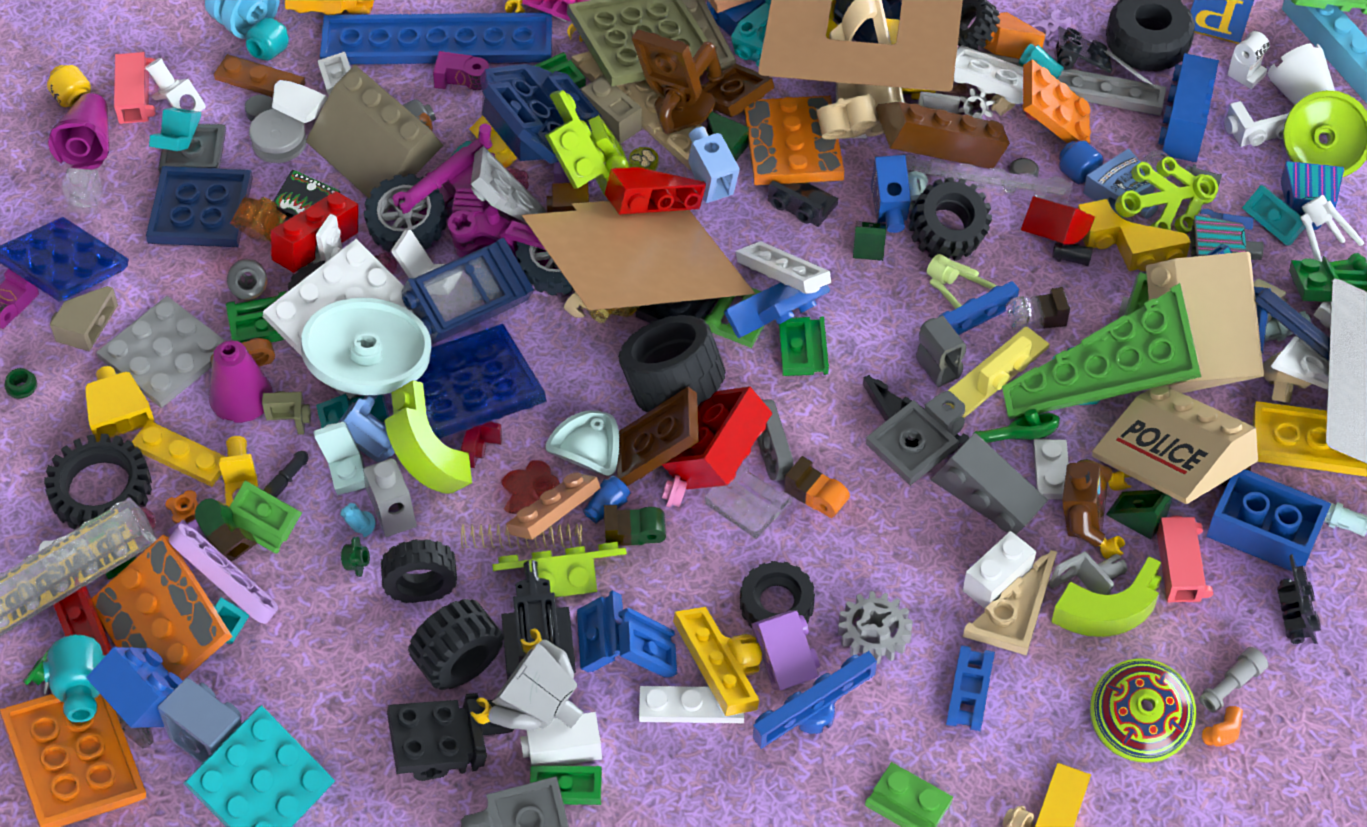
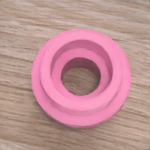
[661,475,687,508]

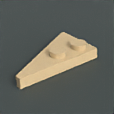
[963,550,1057,656]

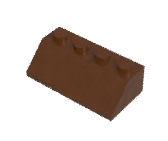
[875,101,1010,169]

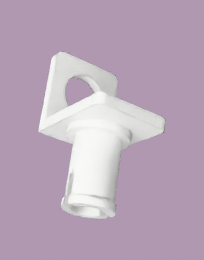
[145,58,206,111]

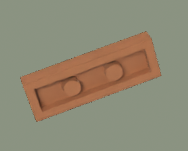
[506,472,601,540]

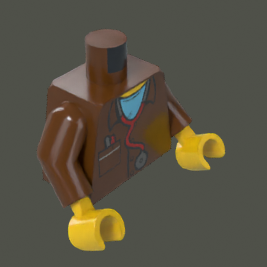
[1062,459,1132,559]

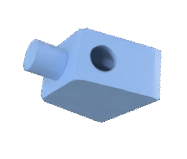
[688,127,740,203]

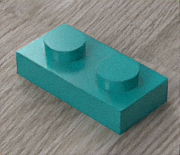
[1242,184,1305,246]

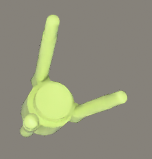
[927,254,997,309]

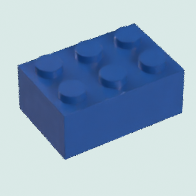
[1206,469,1331,572]

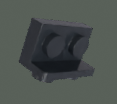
[768,181,838,227]

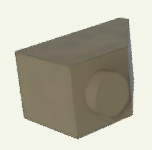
[50,286,118,352]

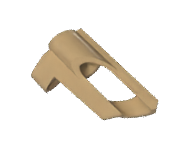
[816,0,905,140]

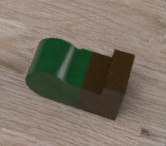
[195,498,257,562]
[604,505,666,546]

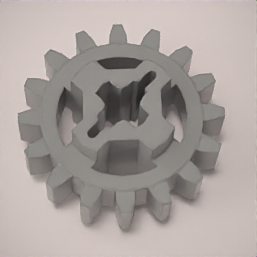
[838,591,913,664]

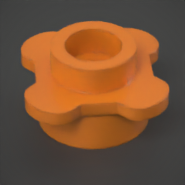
[165,490,198,524]

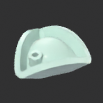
[546,410,619,476]

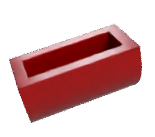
[1020,196,1095,244]

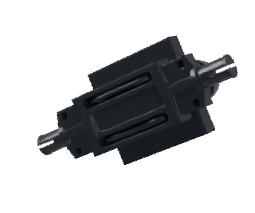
[501,560,576,680]

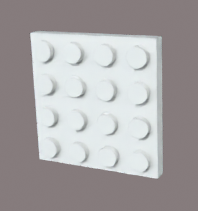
[262,239,414,400]

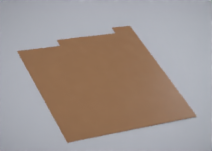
[522,201,756,311]

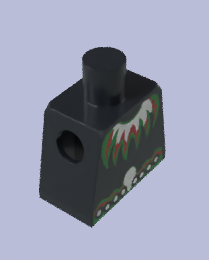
[271,170,341,229]

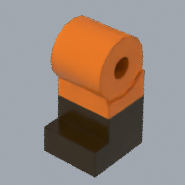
[784,456,850,518]

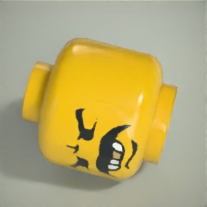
[47,65,91,108]

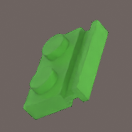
[230,480,302,554]
[865,762,953,827]

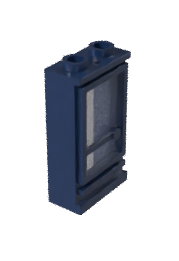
[401,238,534,345]

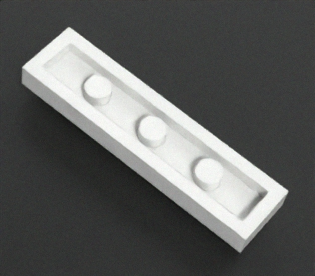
[736,241,831,294]

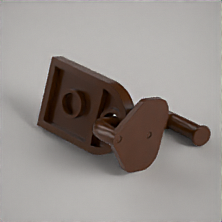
[632,29,724,134]

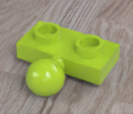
[588,115,630,173]

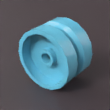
[205,0,280,39]

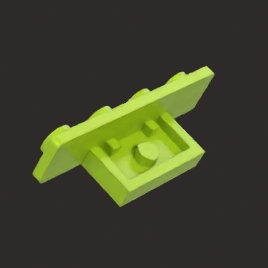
[545,90,609,199]
[492,542,627,597]

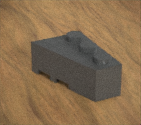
[931,433,1048,535]

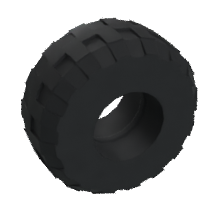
[1106,0,1195,72]

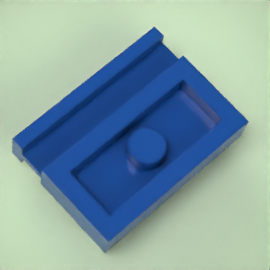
[577,590,623,672]
[618,607,677,678]

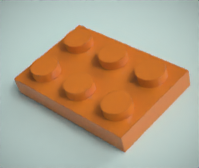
[1023,59,1091,144]

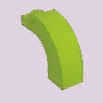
[385,380,472,494]
[1051,556,1162,637]

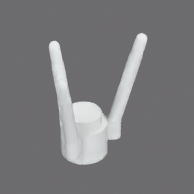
[1300,195,1364,261]

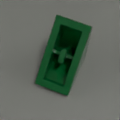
[707,112,749,161]
[853,221,886,261]
[1106,489,1173,540]

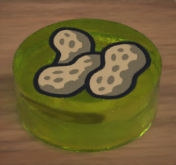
[629,147,659,171]

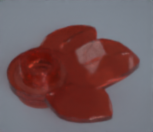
[501,460,560,514]

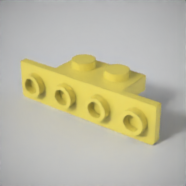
[945,327,1050,418]

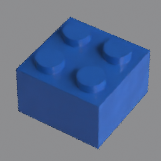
[86,647,183,728]

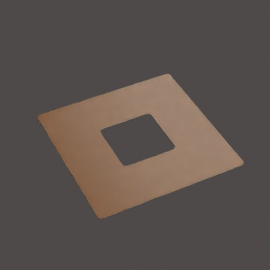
[758,0,963,92]

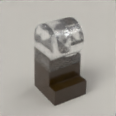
[1006,287,1070,332]

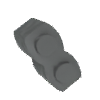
[916,315,966,388]

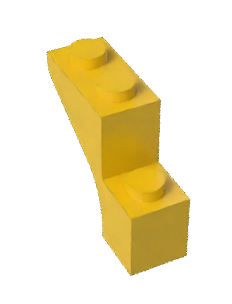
[1078,199,1191,271]

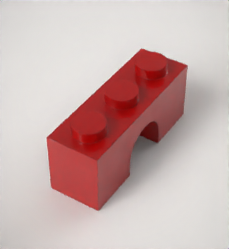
[271,191,358,273]

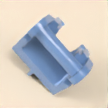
[338,395,395,463]

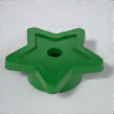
[23,649,49,686]

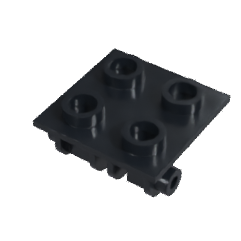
[1056,26,1112,73]
[1277,554,1321,644]

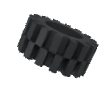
[958,0,1000,50]

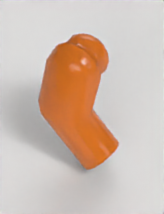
[1202,706,1243,747]

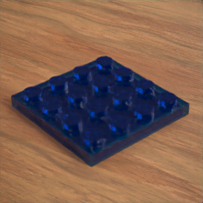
[416,324,547,440]

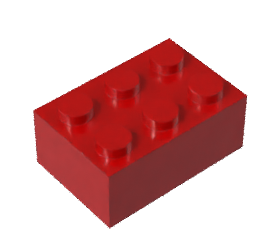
[662,386,772,490]

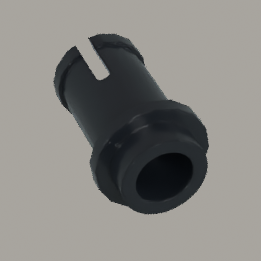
[1052,241,1093,266]

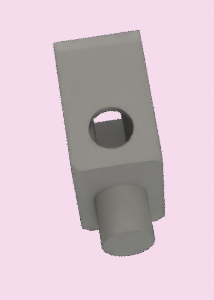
[363,458,417,537]

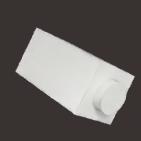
[520,712,602,766]

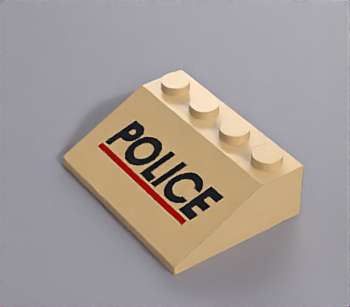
[1092,385,1258,504]

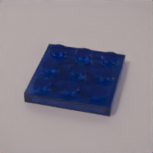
[0,217,129,302]

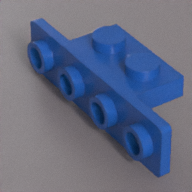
[724,282,830,338]

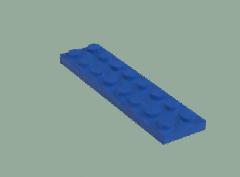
[320,13,553,65]

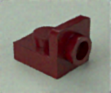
[460,419,503,468]

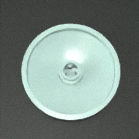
[301,298,431,395]

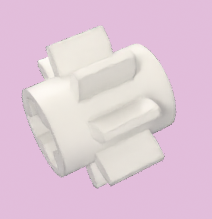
[958,88,995,119]

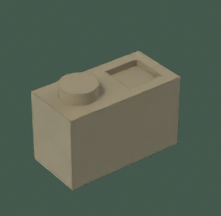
[581,75,642,144]

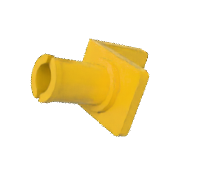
[219,436,258,507]

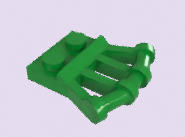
[1289,253,1367,302]

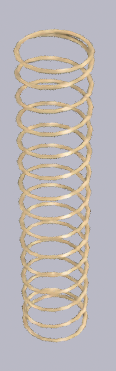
[461,524,582,549]

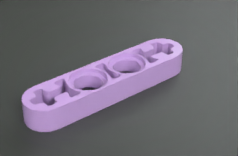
[168,524,278,624]

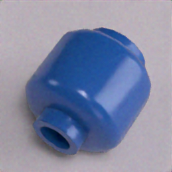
[1059,141,1104,184]

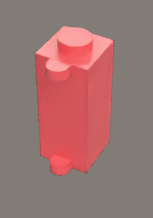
[114,52,156,124]
[1157,515,1213,602]

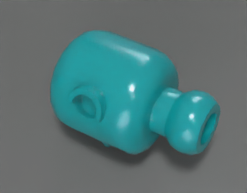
[43,635,106,722]

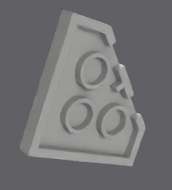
[471,146,546,222]

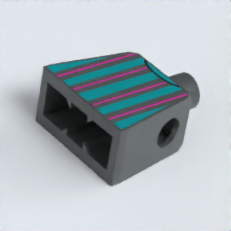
[1190,215,1264,260]

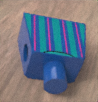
[1281,161,1344,230]

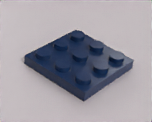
[146,166,253,247]

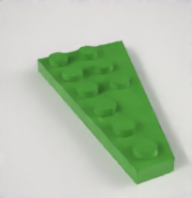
[1002,283,1202,420]

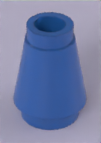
[583,475,631,524]

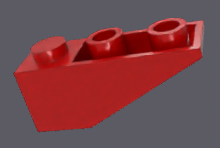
[605,167,706,215]

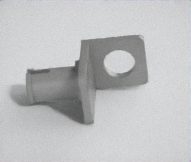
[1048,551,1127,595]

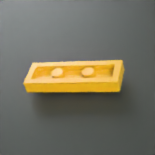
[132,420,226,487]

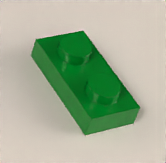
[530,766,602,805]

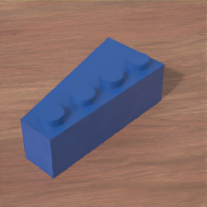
[1158,53,1219,163]

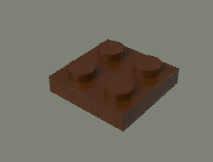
[701,63,775,117]

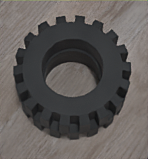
[909,177,992,261]
[408,599,504,690]

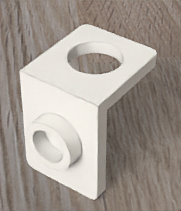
[918,91,960,114]

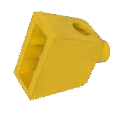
[85,366,155,442]

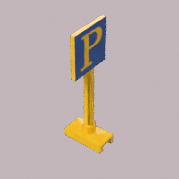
[1190,0,1254,44]

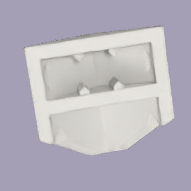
[272,80,328,123]

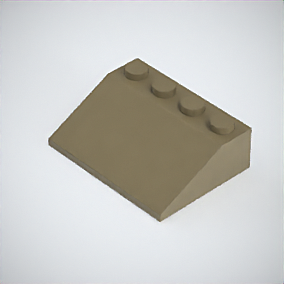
[306,65,444,199]

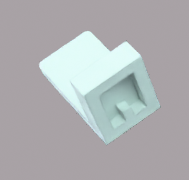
[314,422,365,495]

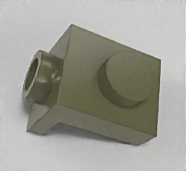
[262,391,311,435]

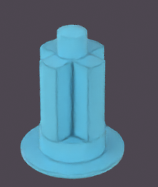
[341,503,376,537]

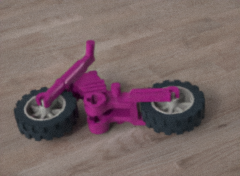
[364,124,574,295]

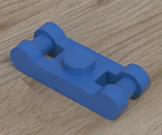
[946,645,995,732]

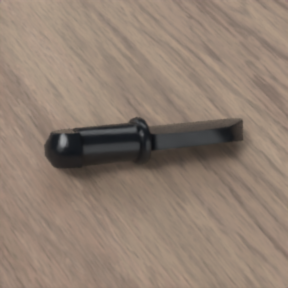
[264,451,309,497]

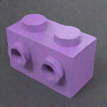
[751,610,820,690]

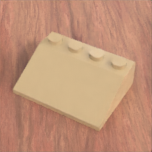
[1146,252,1264,393]

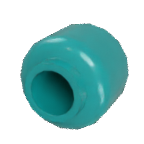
[246,18,289,61]

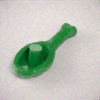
[972,409,1060,443]

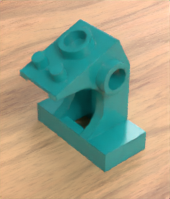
[731,0,771,67]

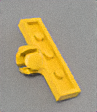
[673,607,762,716]

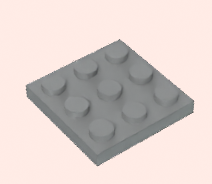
[96,296,225,408]

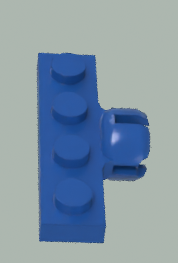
[753,651,877,749]

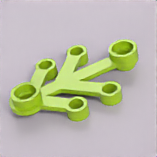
[1115,157,1218,233]

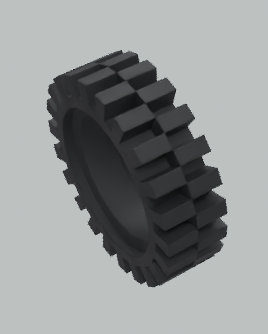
[44,434,152,533]

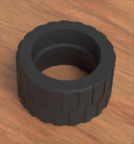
[618,315,726,413]

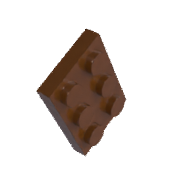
[617,387,698,486]

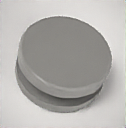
[249,109,306,163]

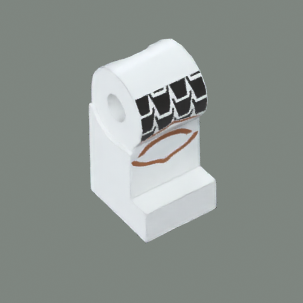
[1227,31,1270,89]

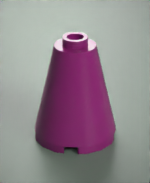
[48,93,109,170]
[209,340,273,423]

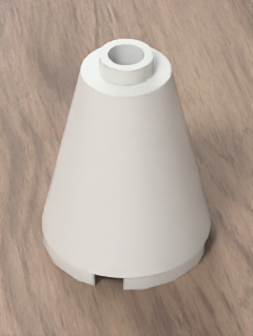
[1267,43,1335,105]

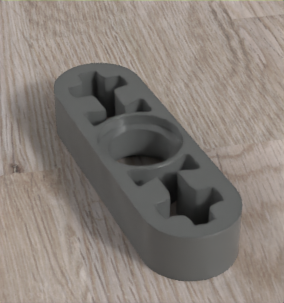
[757,399,794,481]

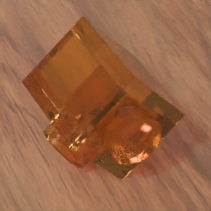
[230,197,286,242]

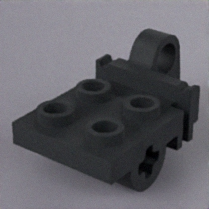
[387,693,514,781]

